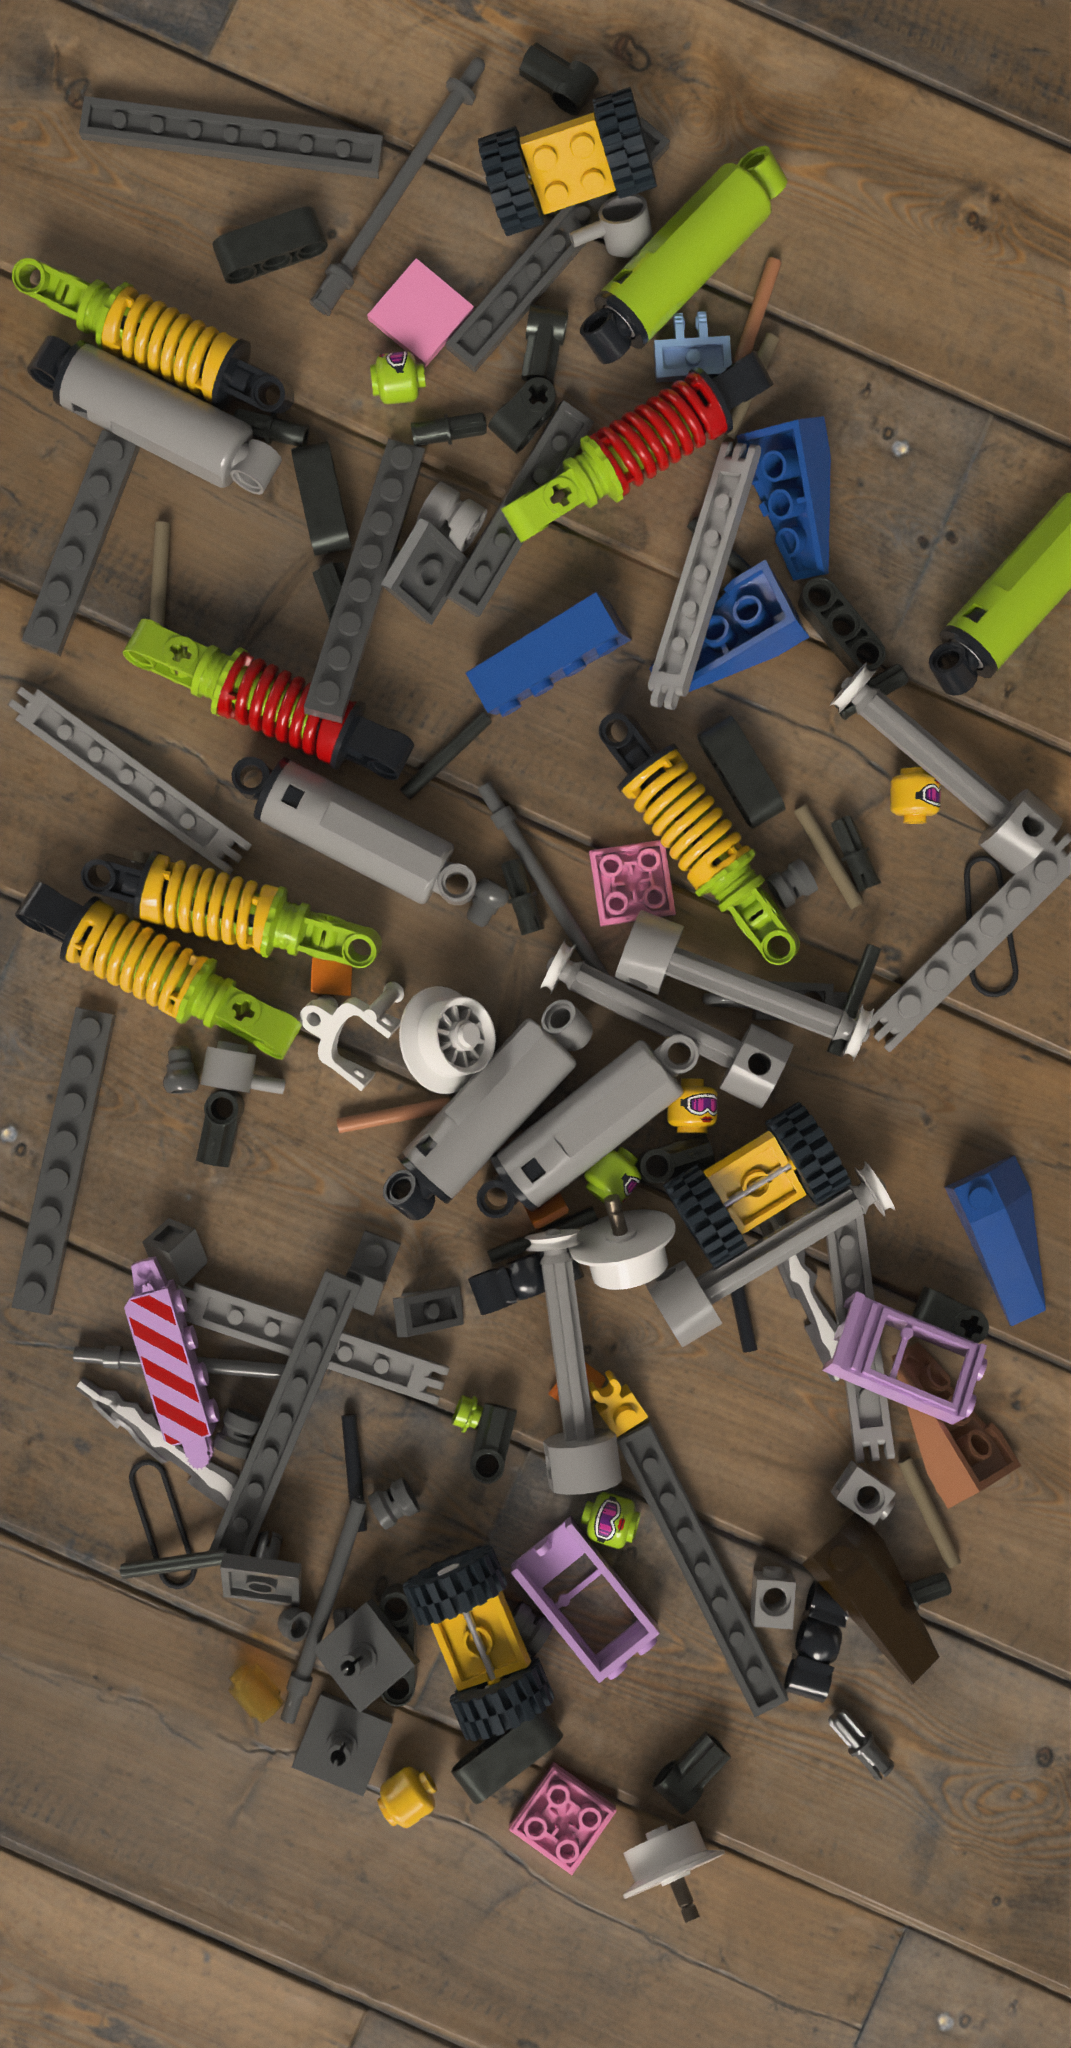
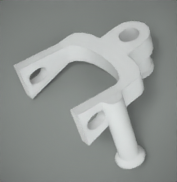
[299,982,404,1091]

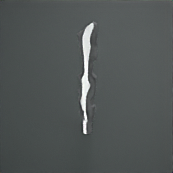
[759,1212,840,1382]
[75,1377,238,1510]

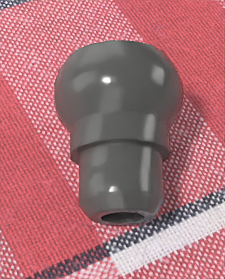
[467,877,510,927]
[163,1046,200,1094]

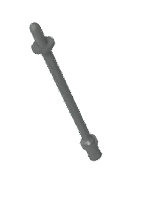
[309,57,485,316]

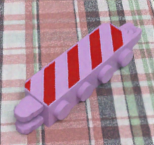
[124,1256,220,1470]

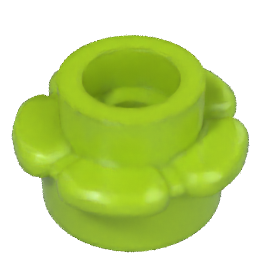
[452,1395,483,1433]

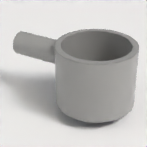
[569,194,654,258]
[200,1041,285,1094]

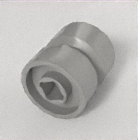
[416,481,488,552]

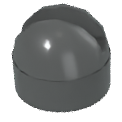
[277,1607,312,1642]

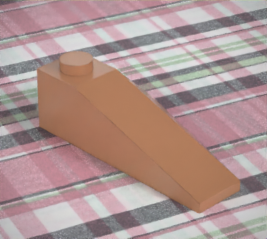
[891,1342,1021,1509]

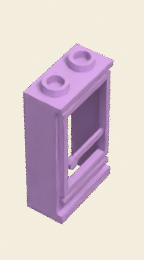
[822,1291,987,1425]
[511,1516,660,1683]

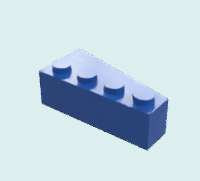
[466,592,632,717]

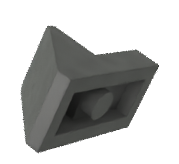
[346,1230,401,1315]
[393,1286,464,1337]

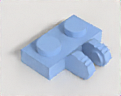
[653,311,732,383]

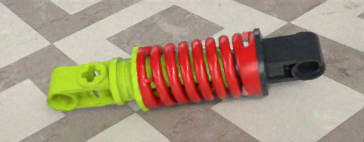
[501,350,774,543]
[123,619,415,780]

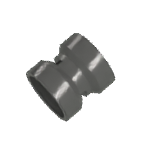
[765,858,818,910]
[212,1407,263,1459]
[368,1477,420,1530]
[511,1601,553,1656]

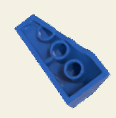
[737,416,831,581]
[649,559,810,700]
[945,1155,1046,1326]

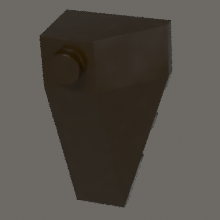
[802,1512,940,1685]

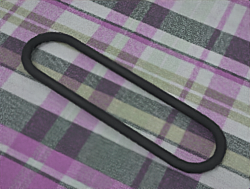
[129,1459,197,1589]

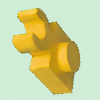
[588,1370,648,1438]

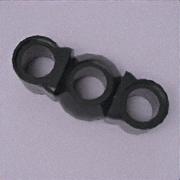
[468,1248,584,1315]
[784,1579,849,1703]

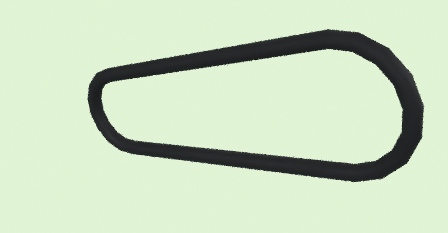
[964,856,1019,997]

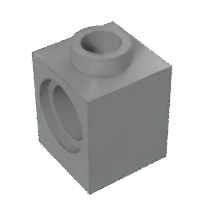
[830,1460,896,1525]
[750,1566,796,1629]

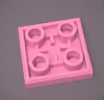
[367,258,474,368]
[589,840,676,927]
[509,1762,617,1875]

